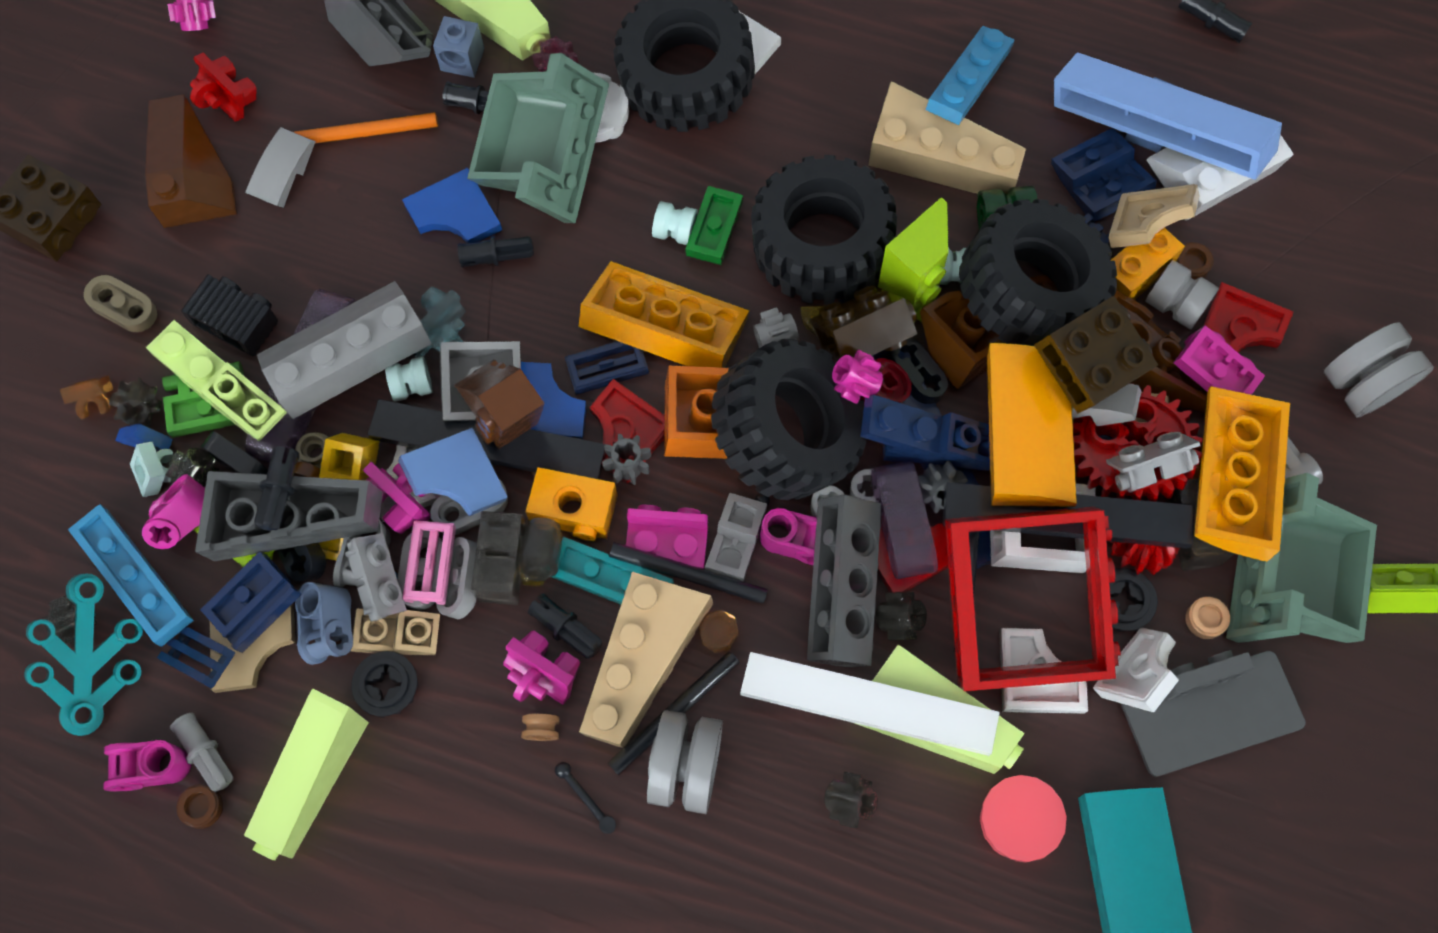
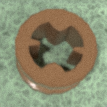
[521,714,560,741]

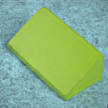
[1367,564,1438,613]

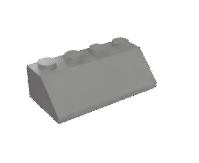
[257,281,432,419]

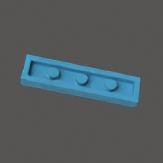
[926,26,1015,125]
[68,504,194,647]

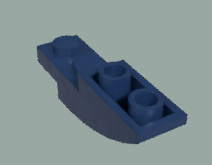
[860,394,990,471]

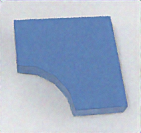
[398,428,508,516]

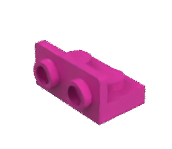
[1173,325,1265,395]
[626,504,709,569]

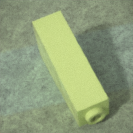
[435,0,552,61]
[854,645,1025,774]
[244,688,369,861]

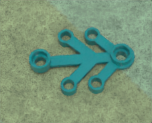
[24,573,143,736]

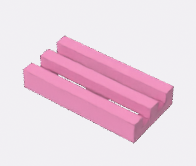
[402,521,456,605]

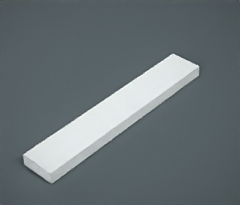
[740,652,1000,756]

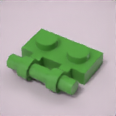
[162,361,244,438]

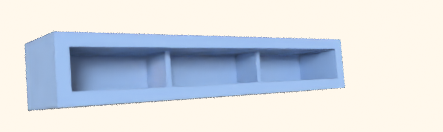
[1054,52,1282,180]

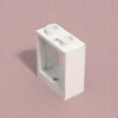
[990,484,1095,573]

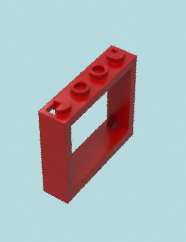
[945,507,1121,691]

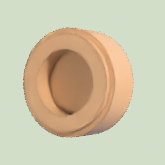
[1185,597,1230,639]

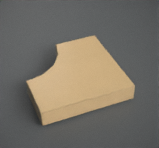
[1108,184,1200,248]
[210,604,296,693]

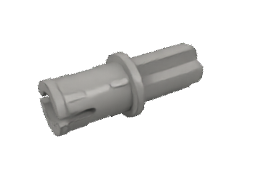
[170,713,234,792]

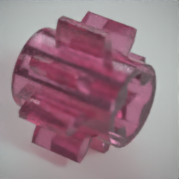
[533,36,579,72]

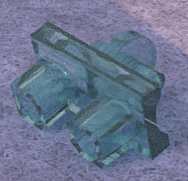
[413,286,466,358]

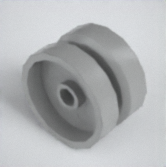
[1324,322,1434,418]
[647,710,723,814]

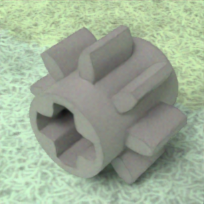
[753,307,799,348]

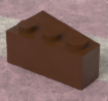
[454,359,545,449]

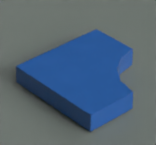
[402,168,502,243]
[521,362,587,440]

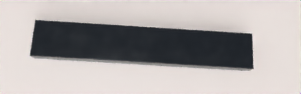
[368,399,606,479]
[943,482,1193,549]

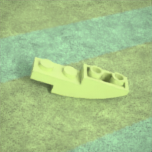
[146,320,287,441]

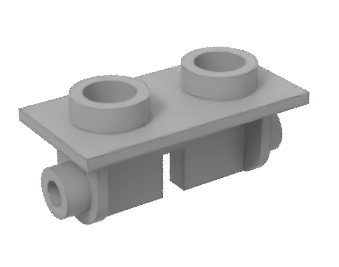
[1106,432,1200,492]
[345,533,407,622]

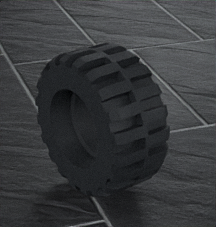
[613,0,755,132]
[751,155,897,304]
[959,199,1117,346]
[711,339,866,501]

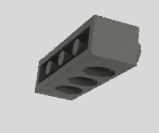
[807,495,882,667]

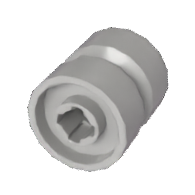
[1145,260,1220,330]

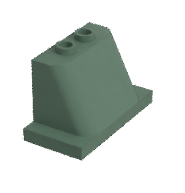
[467,53,609,223]
[1226,473,1377,643]

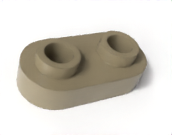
[84,275,157,332]

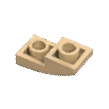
[351,608,440,655]

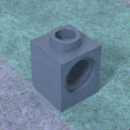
[433,16,485,78]

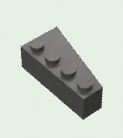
[195,471,383,561]

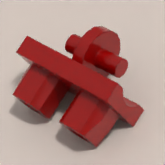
[190,53,257,122]

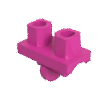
[363,462,431,534]
[503,630,580,705]

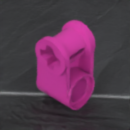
[142,474,205,549]
[760,508,817,566]
[103,740,191,792]

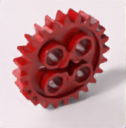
[1072,385,1203,502]

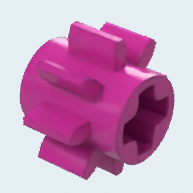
[167,0,216,31]
[832,350,883,404]

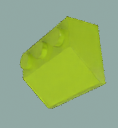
[878,197,948,323]

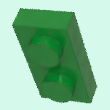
[685,186,743,265]

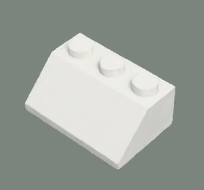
[1147,134,1294,221]

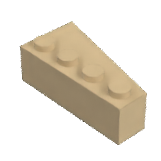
[868,81,1026,194]
[579,572,713,748]

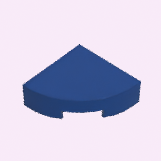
[115,424,172,452]

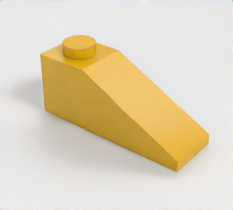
[319,433,380,561]

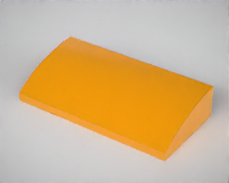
[578,261,749,368]
[987,343,1077,507]
[1194,386,1290,562]

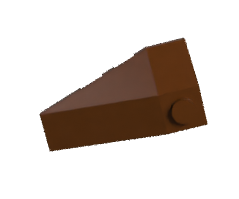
[145,94,237,228]
[920,275,1059,390]
[1114,290,1208,414]

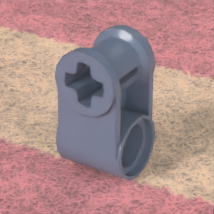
[295,582,353,665]

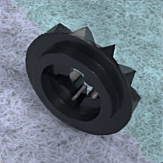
[1109,568,1158,632]
[351,651,419,718]

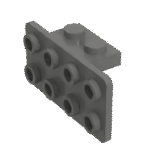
[1121,650,1306,777]

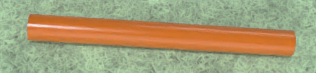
[294,112,438,144]

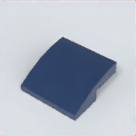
[1051,128,1156,223]

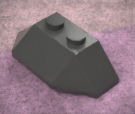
[324,0,433,67]

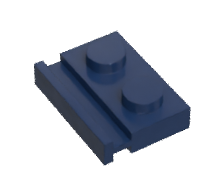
[200,551,302,653]

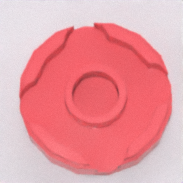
[980,775,1067,863]

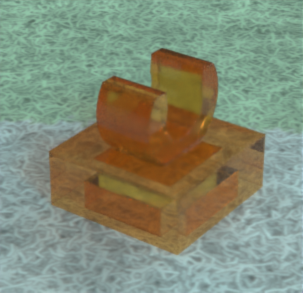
[60,375,113,419]

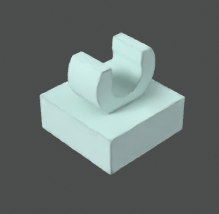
[130,442,180,497]

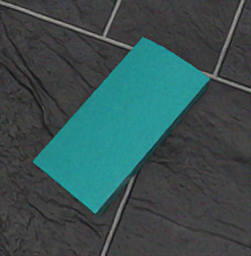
[1078,787,1192,933]

